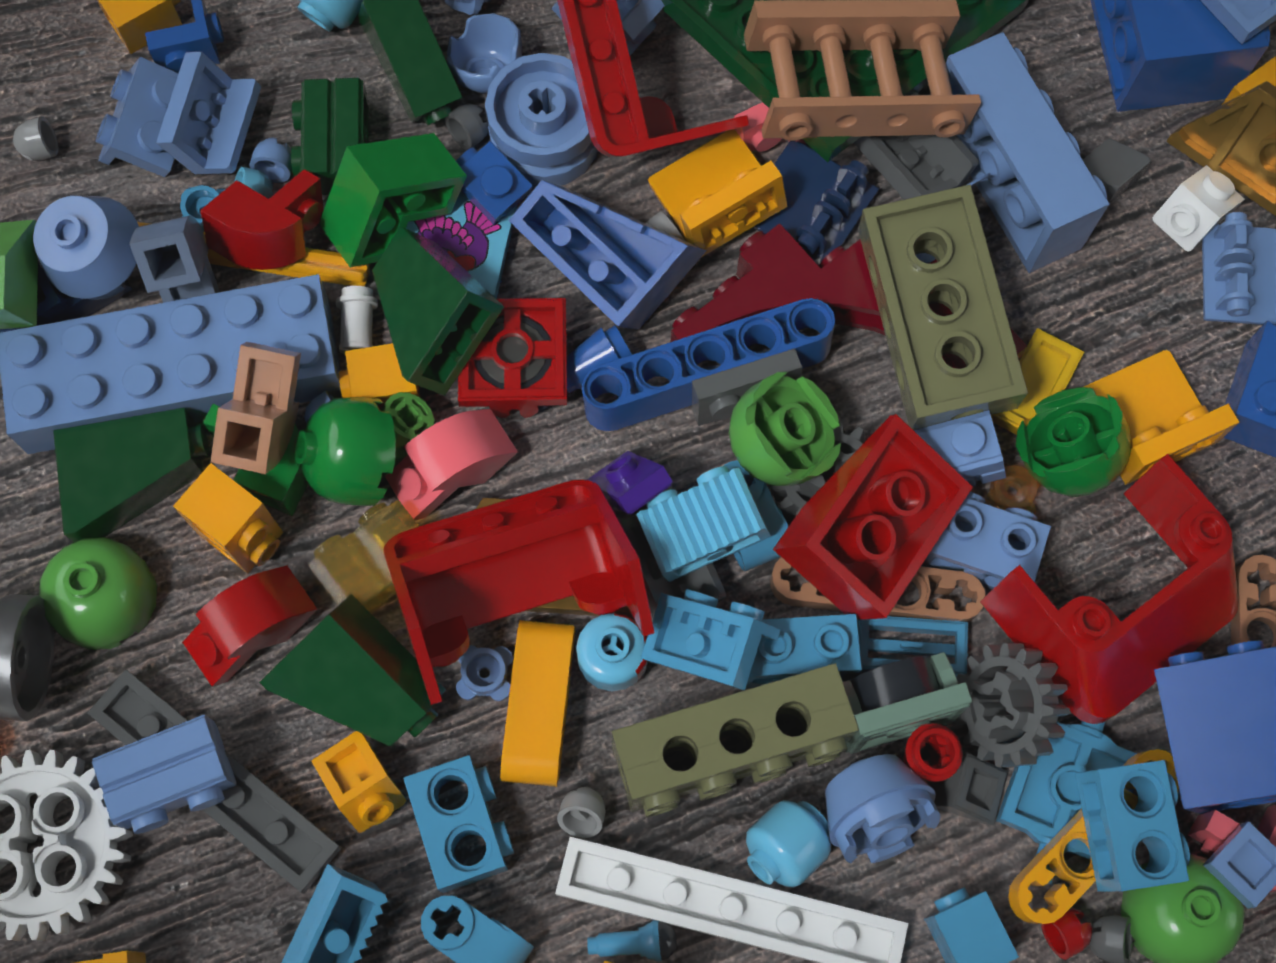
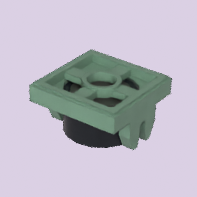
[843,652,972,754]

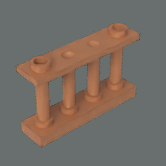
[744,0,981,141]

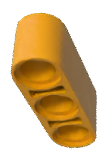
[500,620,575,787]

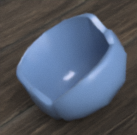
[446,13,523,93]

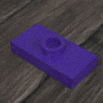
[587,451,673,514]

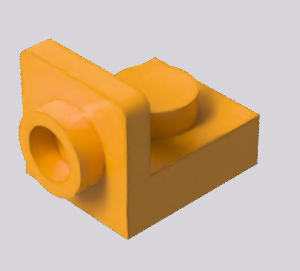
[311,731,406,833]

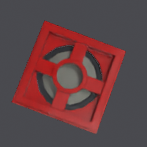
[458,298,567,418]

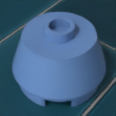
[33,196,139,300]
[825,754,941,863]

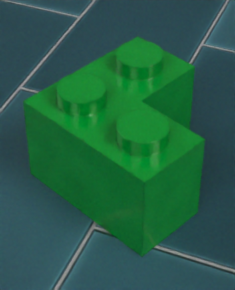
[319,133,467,268]

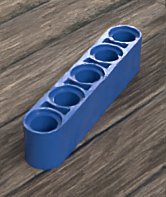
[581,298,835,431]

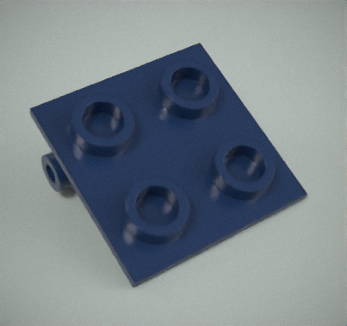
[753,141,879,266]

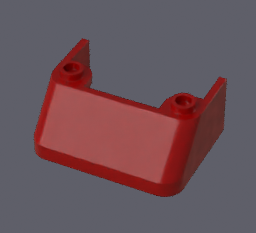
[557,0,749,157]
[980,454,1238,724]
[383,480,655,705]

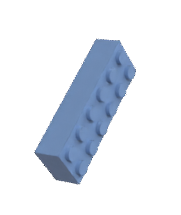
[0,274,342,454]

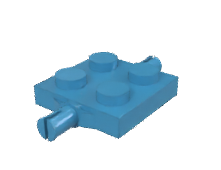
[996,721,1137,885]

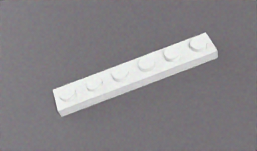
[555,837,908,963]

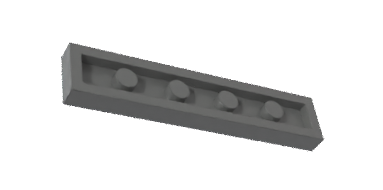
[87,669,342,894]

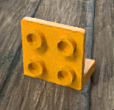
[648,129,787,257]
[1083,350,1239,485]

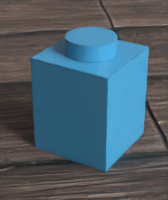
[924,887,1019,963]

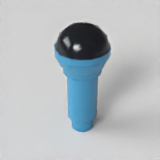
[587,920,677,962]

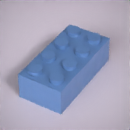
[946,32,1109,273]

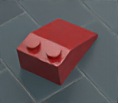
[773,414,973,620]

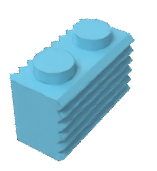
[636,466,771,582]

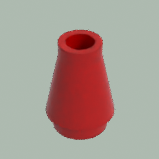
[903,723,963,782]

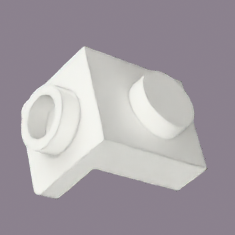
[1153,165,1245,251]

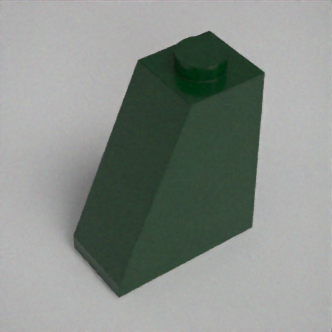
[358,0,462,126]
[372,226,504,395]
[53,407,209,542]
[259,594,446,746]

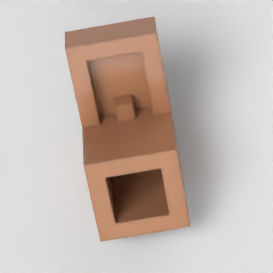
[210,342,301,474]

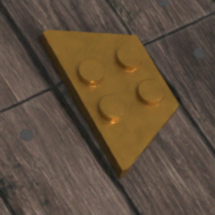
[1166,81,1276,216]

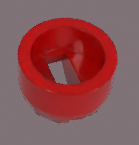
[1041,908,1092,960]

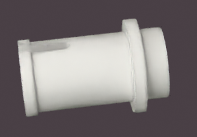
[336,286,378,354]

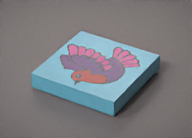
[406,192,517,299]

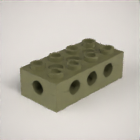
[858,184,1028,430]
[612,663,859,817]

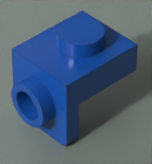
[145,0,224,73]
[456,141,533,225]

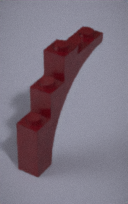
[670,224,1028,369]

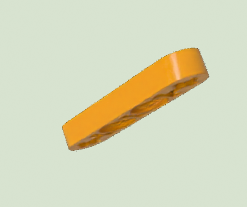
[1008,749,1179,924]

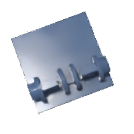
[1202,212,1276,326]

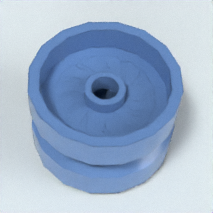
[485,53,598,187]

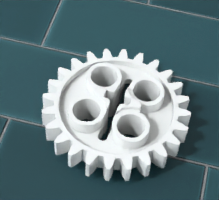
[0,750,133,941]

